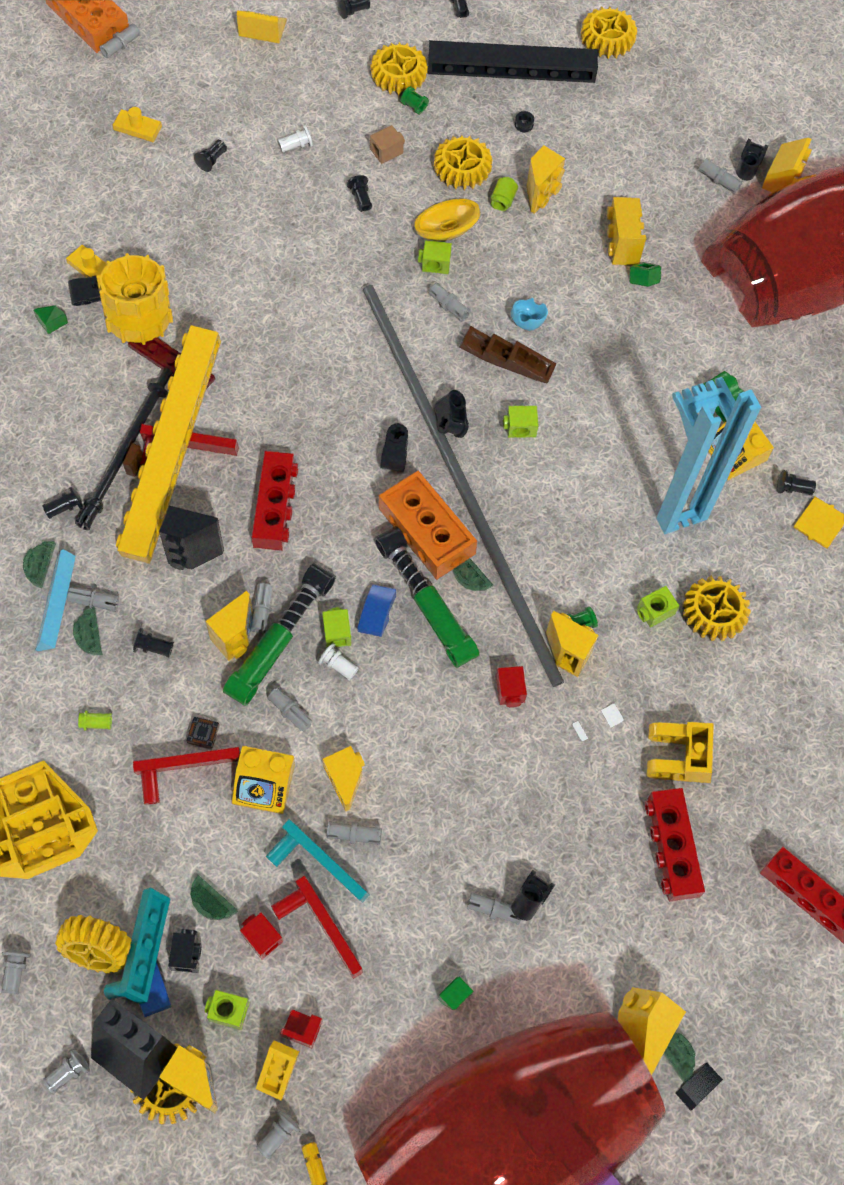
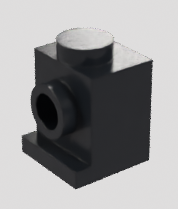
[168,929,202,973]

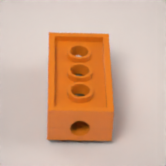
[45,0,129,53]
[379,470,477,580]

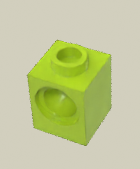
[418,240,452,274]
[503,406,539,438]
[637,586,680,628]
[322,607,351,648]
[204,990,250,1030]

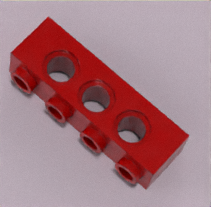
[252,451,298,551]
[645,788,705,902]
[760,847,844,944]

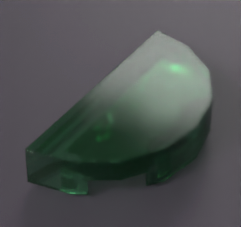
[23,541,56,588]
[453,558,493,591]
[73,607,103,655]
[190,875,238,920]
[663,1033,696,1084]

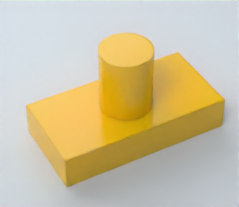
[113,107,162,142]
[66,245,107,278]
[256,1040,300,1101]

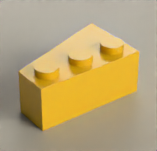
[607,197,646,265]

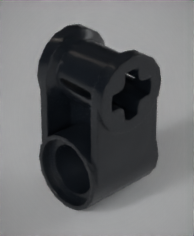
[736,138,769,181]
[68,276,101,306]
[435,390,469,438]
[380,423,408,472]
[511,870,555,921]

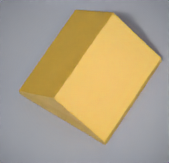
[237,10,287,43]

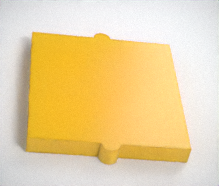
[793,496,844,549]

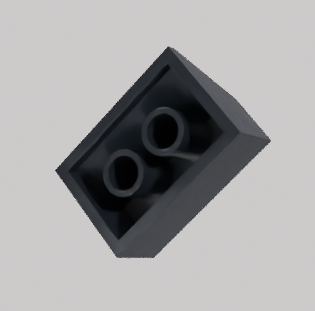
[159,505,224,570]
[91,999,177,1100]

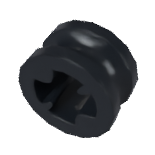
[514,111,535,133]

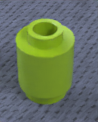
[491,177,518,211]

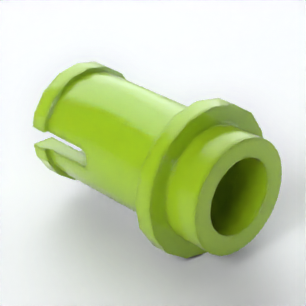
[78,710,112,731]

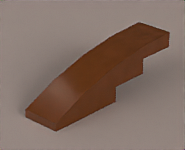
[459,326,556,384]

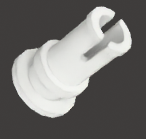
[278,125,313,153]
[318,643,359,681]

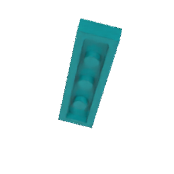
[266,819,370,903]
[104,887,171,1004]

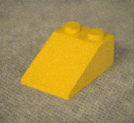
[612,987,686,1087]

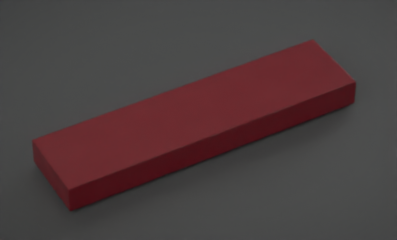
[128,337,215,389]

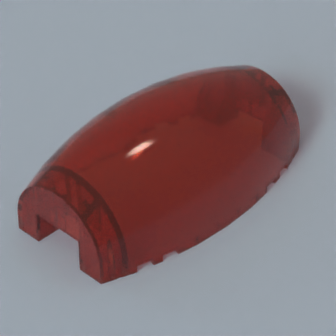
[701,164,844,327]
[354,1011,666,1185]

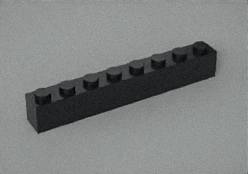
[428,40,598,83]

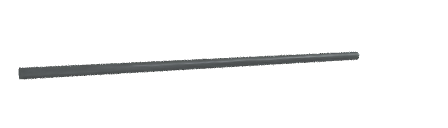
[363,285,564,687]

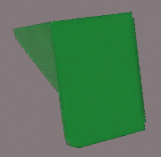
[629,262,662,287]
[33,306,68,334]
[438,976,474,1010]

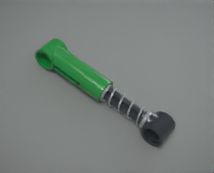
[374,526,480,668]
[223,563,336,706]

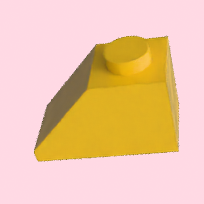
[322,746,365,812]

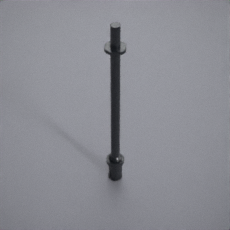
[75,368,173,531]

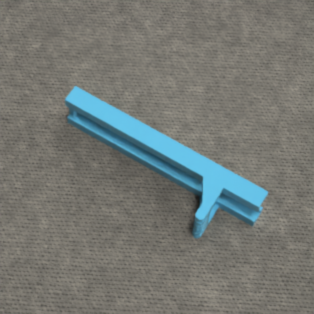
[656,377,761,535]

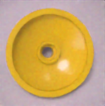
[415,199,480,241]

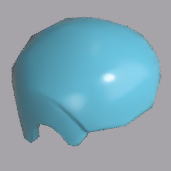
[511,298,548,331]

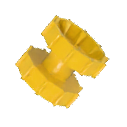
[96,253,173,345]

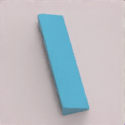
[35,550,76,651]

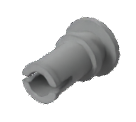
[1,950,31,994]
[43,1049,90,1094]
[256,1111,301,1159]

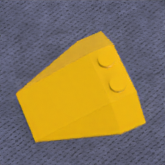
[0,760,98,879]

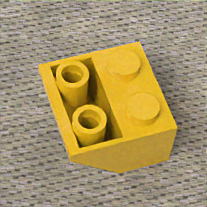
[762,137,812,198]
[526,145,565,214]
[546,611,599,677]

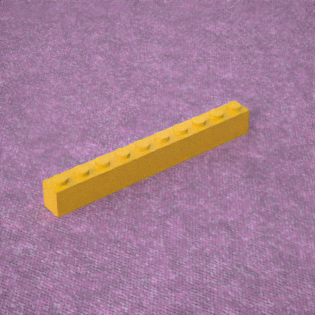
[116,325,221,564]

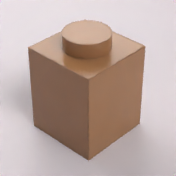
[370,125,405,164]

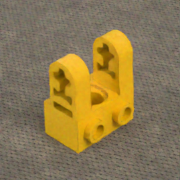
[646,722,714,783]

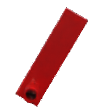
[140,424,239,466]
[133,747,241,805]
[271,875,363,979]

